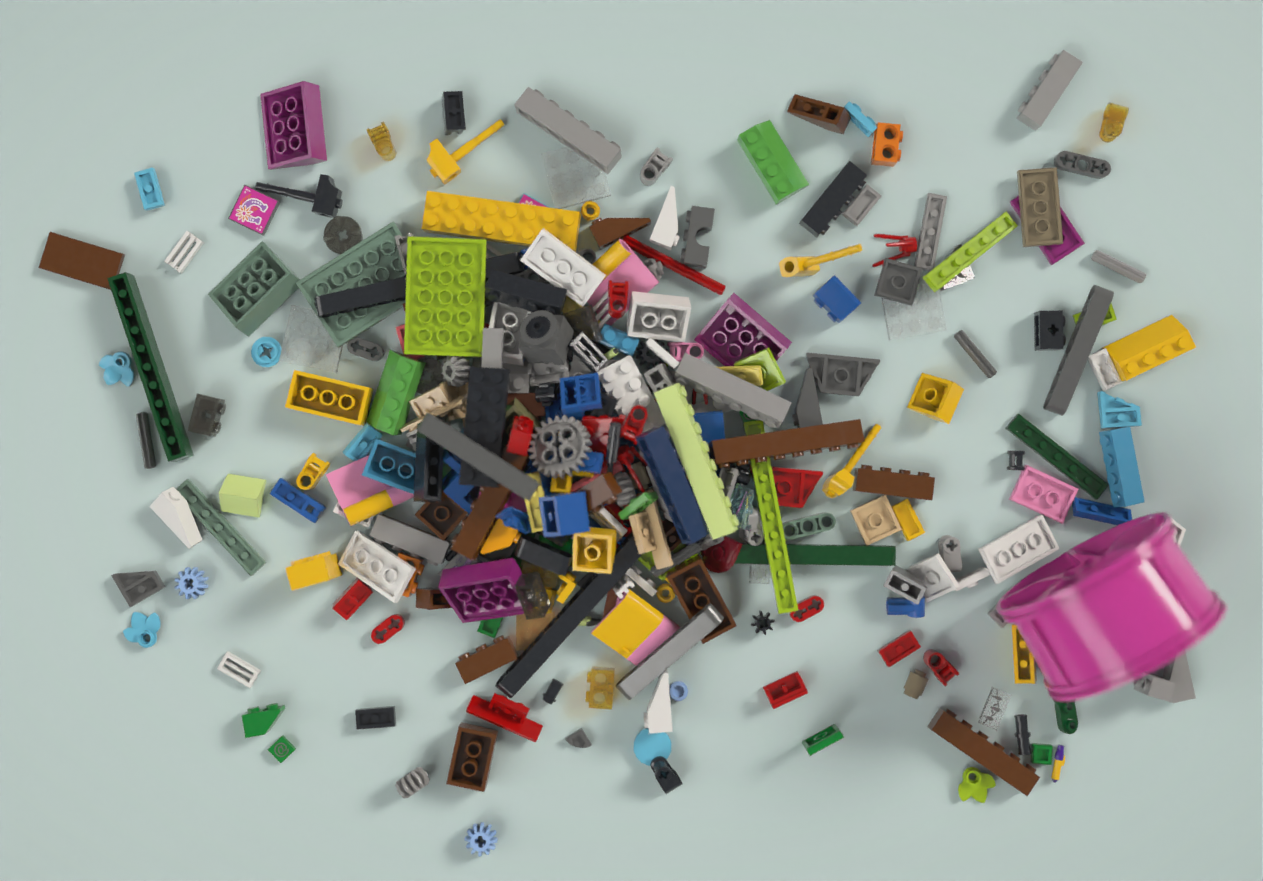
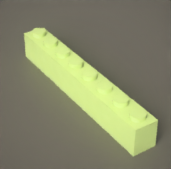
[654,383,739,540]

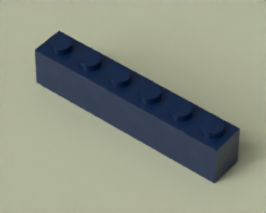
[635,426,710,544]

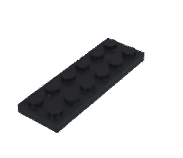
[459,367,510,488]

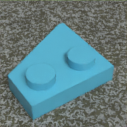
[1097,391,1142,429]

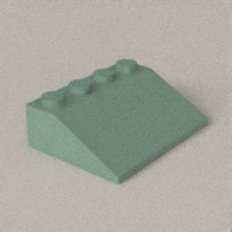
[208,241,300,337]

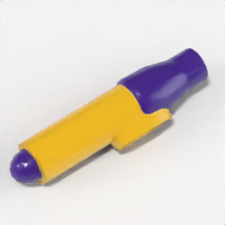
[1051,744,1065,783]

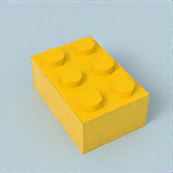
[285,551,342,591]

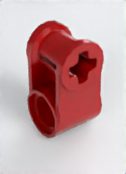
[608,280,629,319]
[620,405,648,445]
[923,649,959,687]

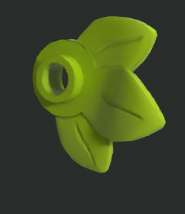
[958,767,996,803]

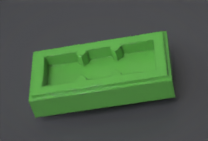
[618,492,659,520]

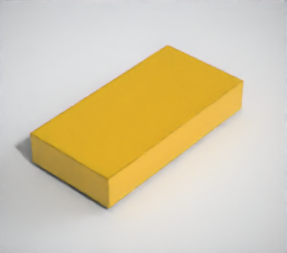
[891,498,925,541]

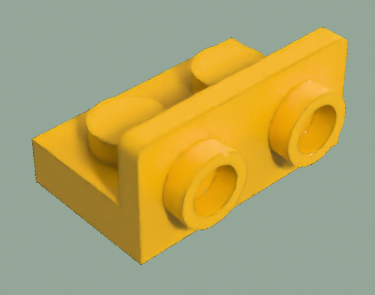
[556,571,578,604]

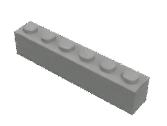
[514,87,622,174]
[673,353,792,429]

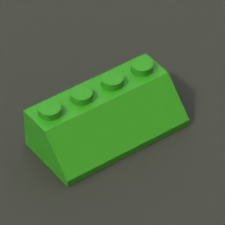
[737,120,809,205]
[366,350,426,435]

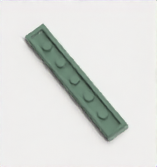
[176,479,266,576]

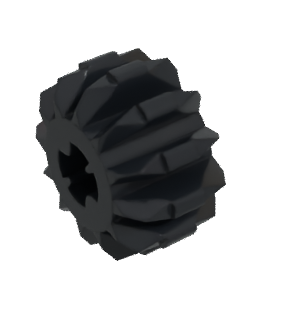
[636,338,668,370]

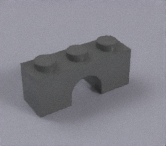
[680,206,715,268]

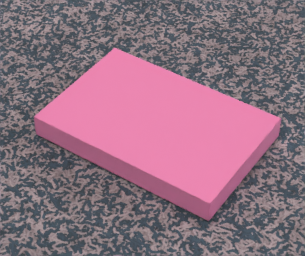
[1009,465,1078,524]

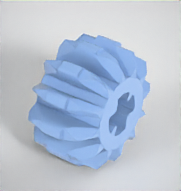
[174,567,209,599]
[465,822,498,857]

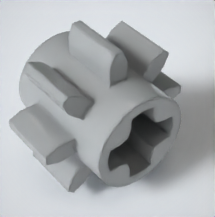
[643,259,664,281]

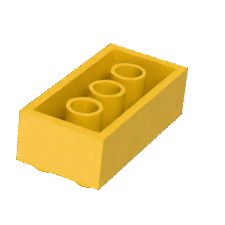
[285,370,374,426]

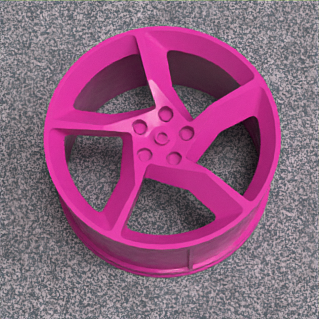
[996,512,1227,701]

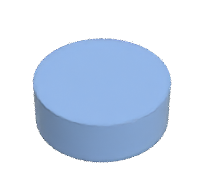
[669,681,688,701]

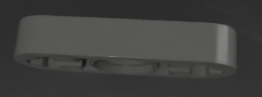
[1054,151,1111,179]

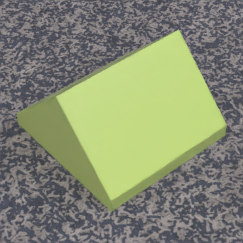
[219,474,266,517]

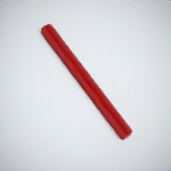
[623,235,726,295]

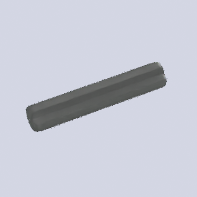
[954,330,997,378]
[136,412,156,469]
[651,541,702,577]

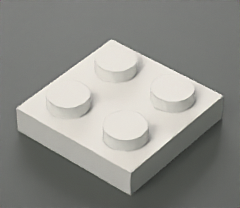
[906,553,959,603]

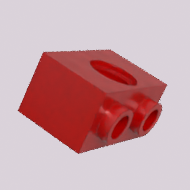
[507,416,534,456]

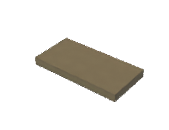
[1017,167,1063,248]

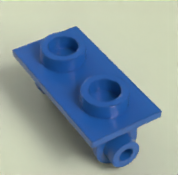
[496,507,532,534]

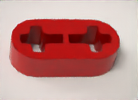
[789,595,824,622]
[371,614,405,644]

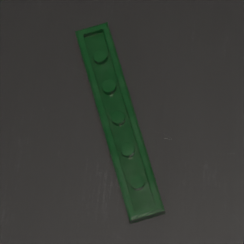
[1005,414,1109,500]

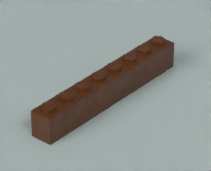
[708,419,865,469]

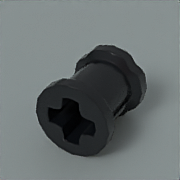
[1007,451,1025,470]

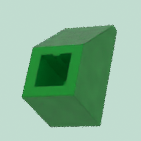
[242,703,285,738]

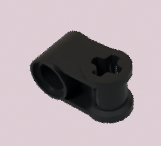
[650,756,683,794]

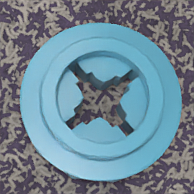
[251,337,283,368]

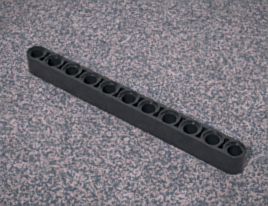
[314,252,525,318]
[495,532,643,698]

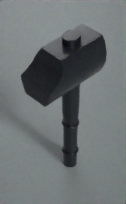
[255,174,343,218]

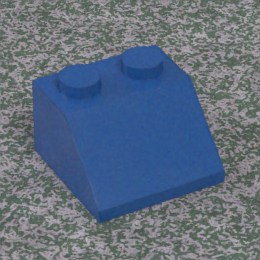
[813,275,861,323]

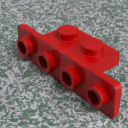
[466,693,543,742]

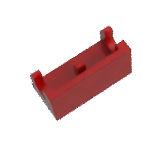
[332,578,373,620]
[763,671,808,709]

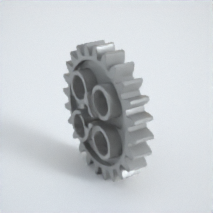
[528,415,592,479]

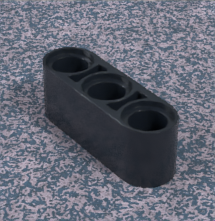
[514,535,573,576]

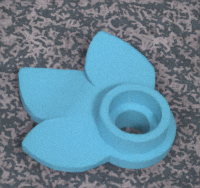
[99,351,134,387]
[123,612,161,648]

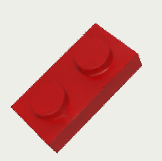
[877,630,921,668]

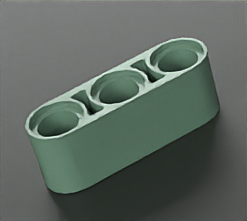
[782,512,836,540]

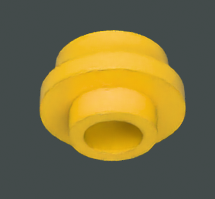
[581,201,600,221]
[656,583,675,603]

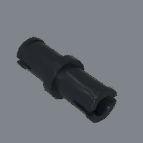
[1014,714,1031,755]

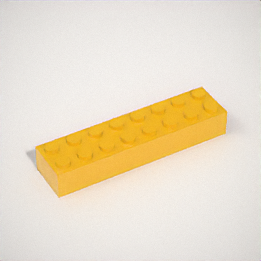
[422,191,581,252]

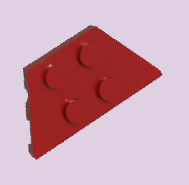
[581,415,626,469]
[749,465,823,508]

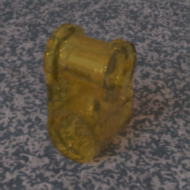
[1099,102,1129,142]
[366,121,397,161]

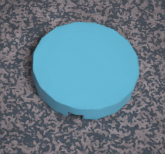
[634,728,671,766]

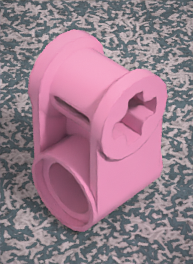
[667,342,704,362]

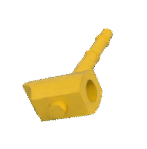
[426,119,505,185]
[779,244,862,277]
[822,424,881,499]

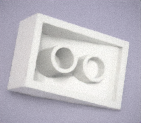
[644,669,673,734]

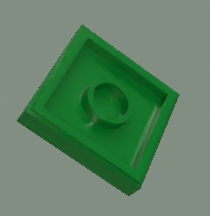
[802,724,844,756]

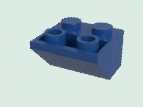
[539,491,590,537]

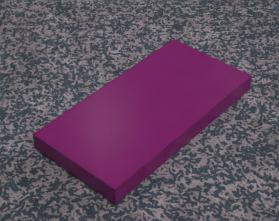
[1010,196,1085,265]

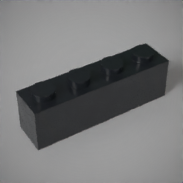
[799,161,867,238]
[485,269,567,315]
[413,423,444,503]

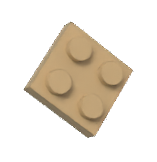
[850,495,902,546]

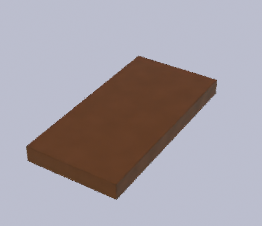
[39,232,125,290]

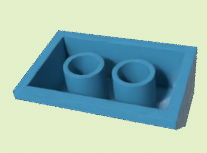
[362,439,416,494]

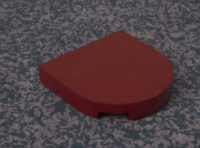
[701,535,742,573]

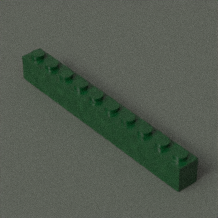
[107,272,194,462]

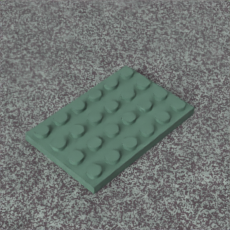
[296,221,406,348]

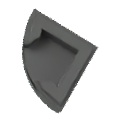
[565,728,592,748]

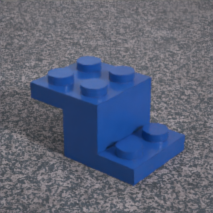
[545,373,602,424]
[442,448,474,514]

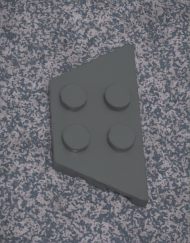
[806,353,880,396]

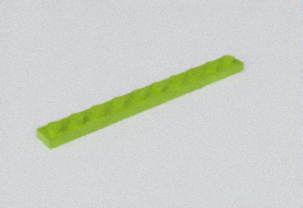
[743,420,798,614]

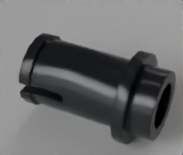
[542,678,564,705]

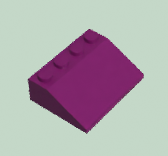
[260,81,327,170]
[694,293,792,366]
[438,558,533,623]

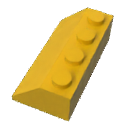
[1102,315,1196,381]

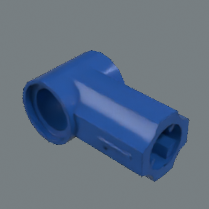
[886,596,925,618]

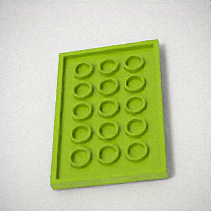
[404,236,487,357]

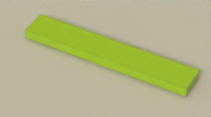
[922,211,1018,293]

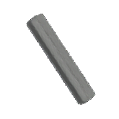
[1091,250,1146,283]

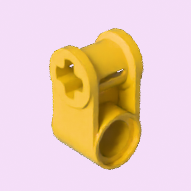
[296,453,330,490]

